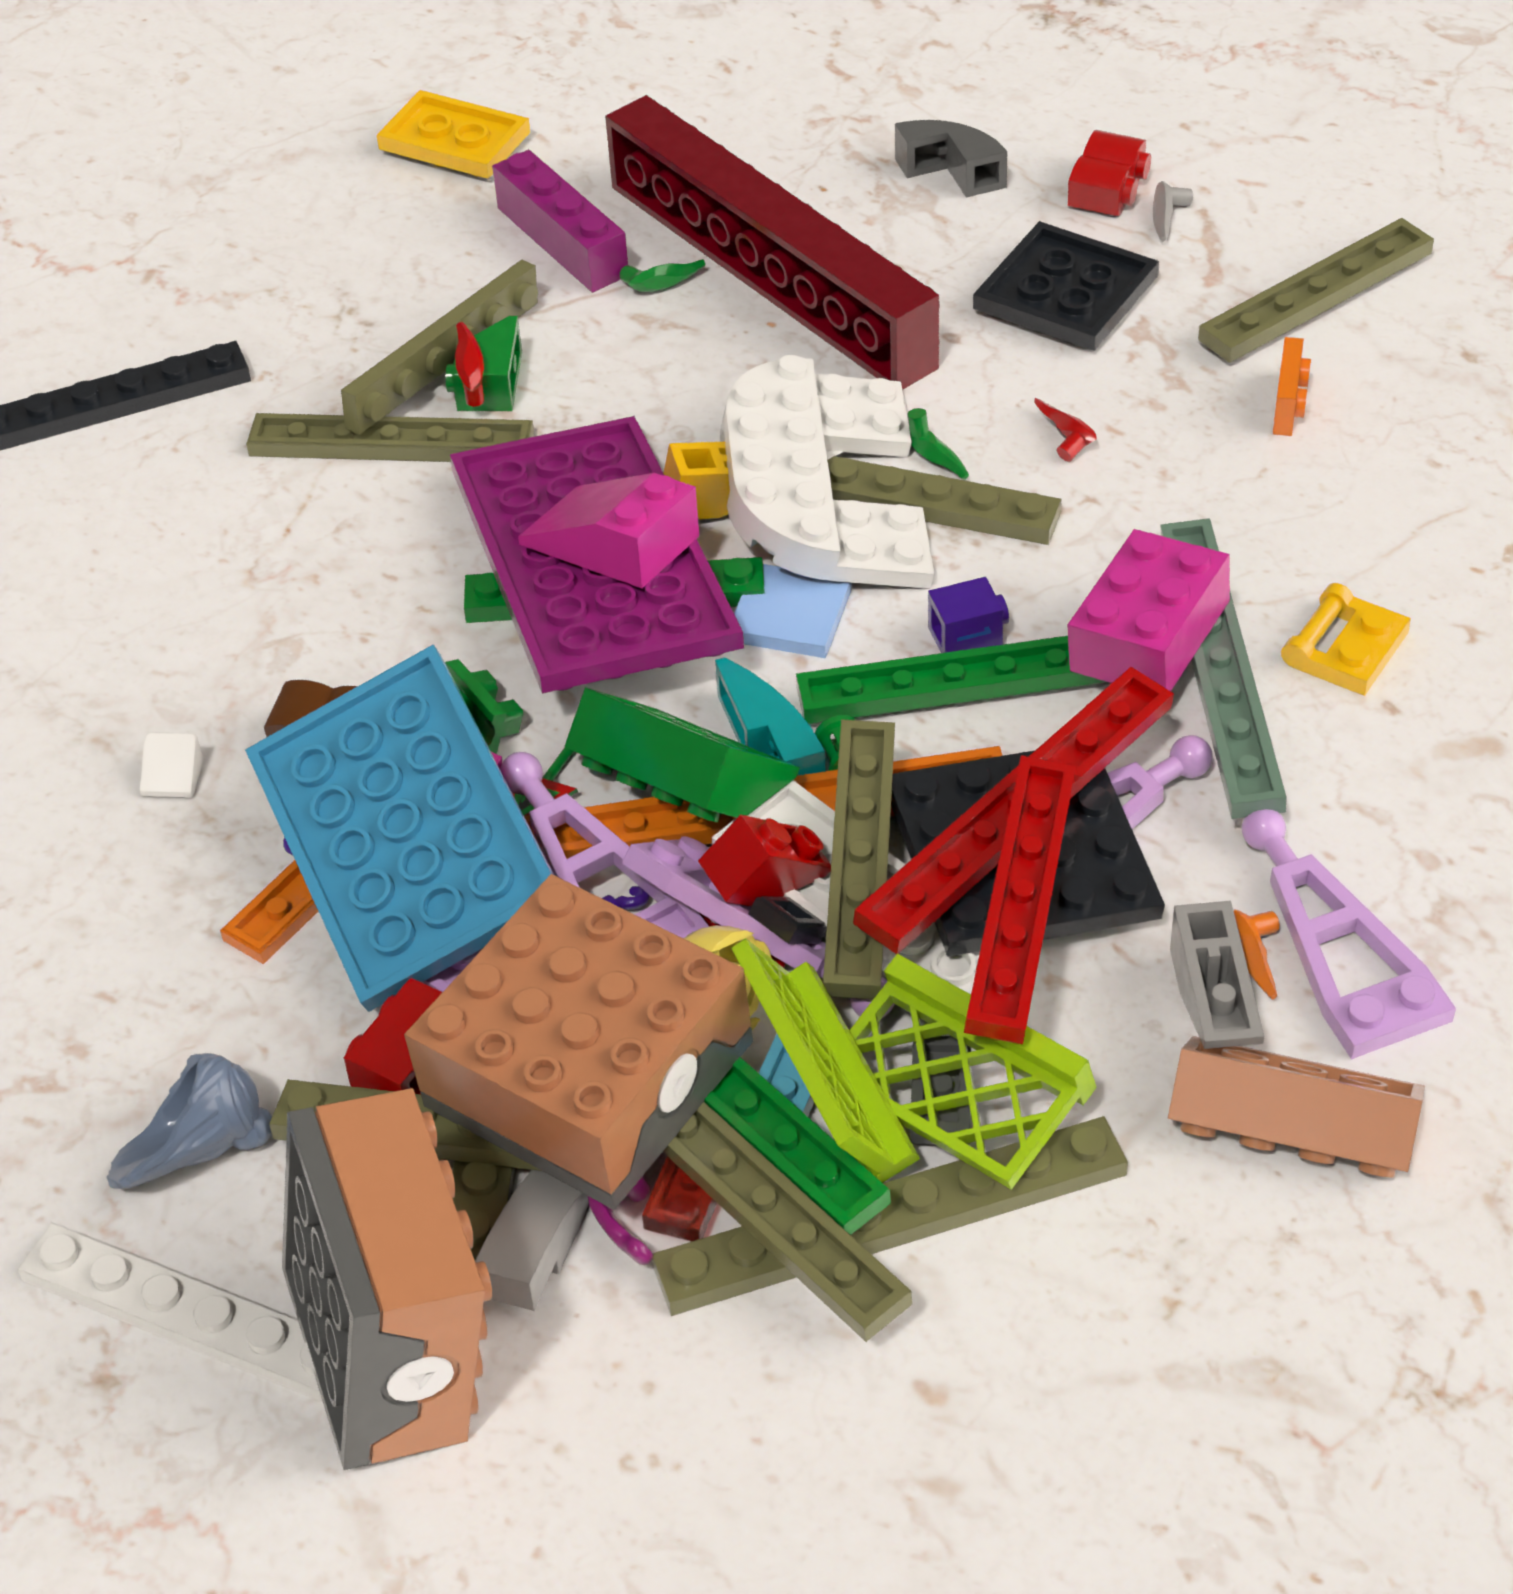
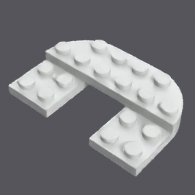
[720,355,934,589]

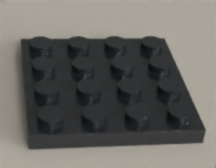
[891,750,1165,957]

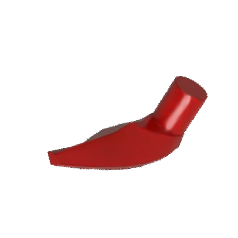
[455,322,484,407]
[1034,398,1097,462]

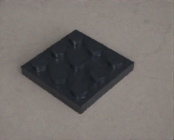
[973,221,1159,351]

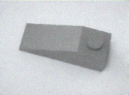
[1170,901,1264,1049]

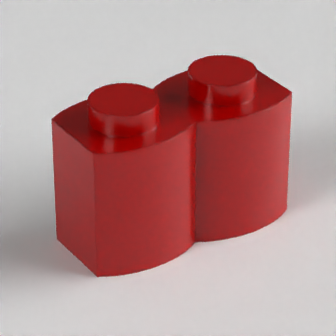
[1068,130,1152,216]

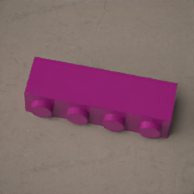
[492,149,628,293]

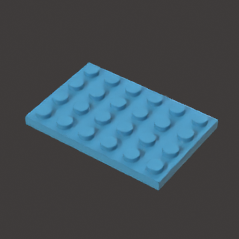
[245,644,554,1012]

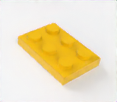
[376,90,530,179]

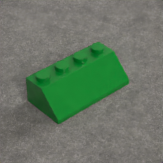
[564,687,800,822]

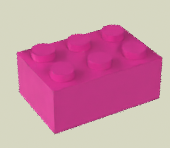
[1067,529,1230,691]

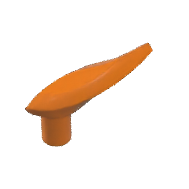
[1234,909,1280,1000]

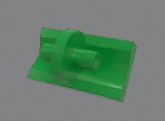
[445,659,523,754]

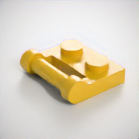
[1281,583,1411,696]

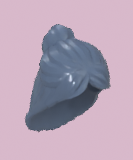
[106,1053,272,1189]

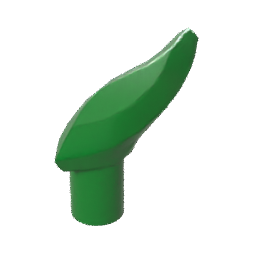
[620,259,706,292]
[907,408,969,480]

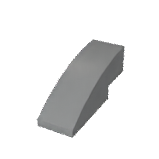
[475,1170,589,1311]

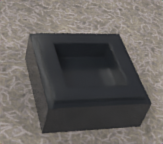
[748,896,827,944]

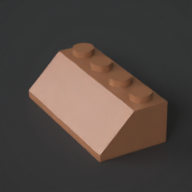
[1167,1036,1425,1178]

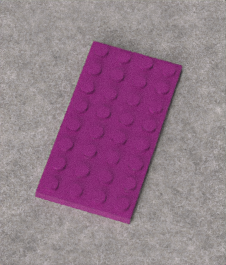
[450,416,744,694]

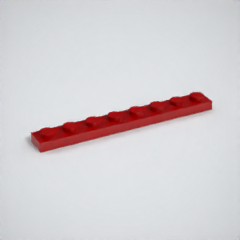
[853,667,1174,954]

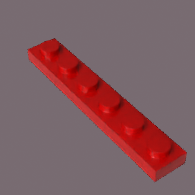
[964,755,1076,1045]

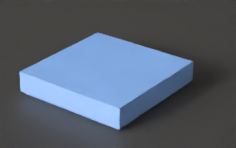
[734,564,852,658]

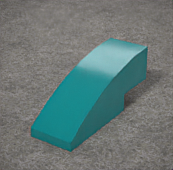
[715,657,826,776]

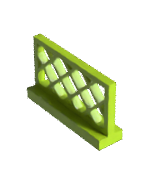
[731,938,920,1183]
[849,953,1097,1190]

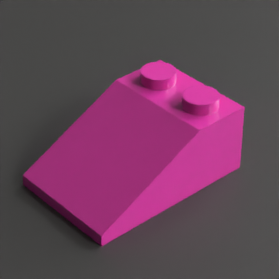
[518,473,699,589]

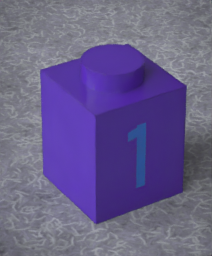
[928,576,1009,653]

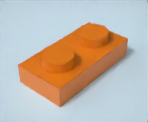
[1273,337,1311,436]

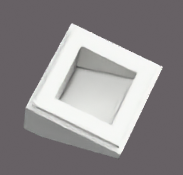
[140,732,203,798]

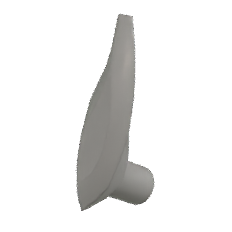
[1153,181,1193,242]

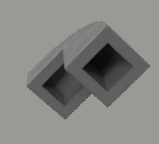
[895,120,1008,198]

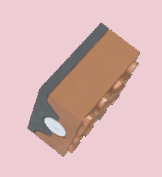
[404,874,753,1210]
[282,1088,492,1470]

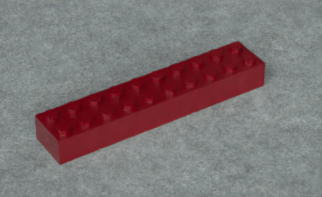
[605,95,940,390]

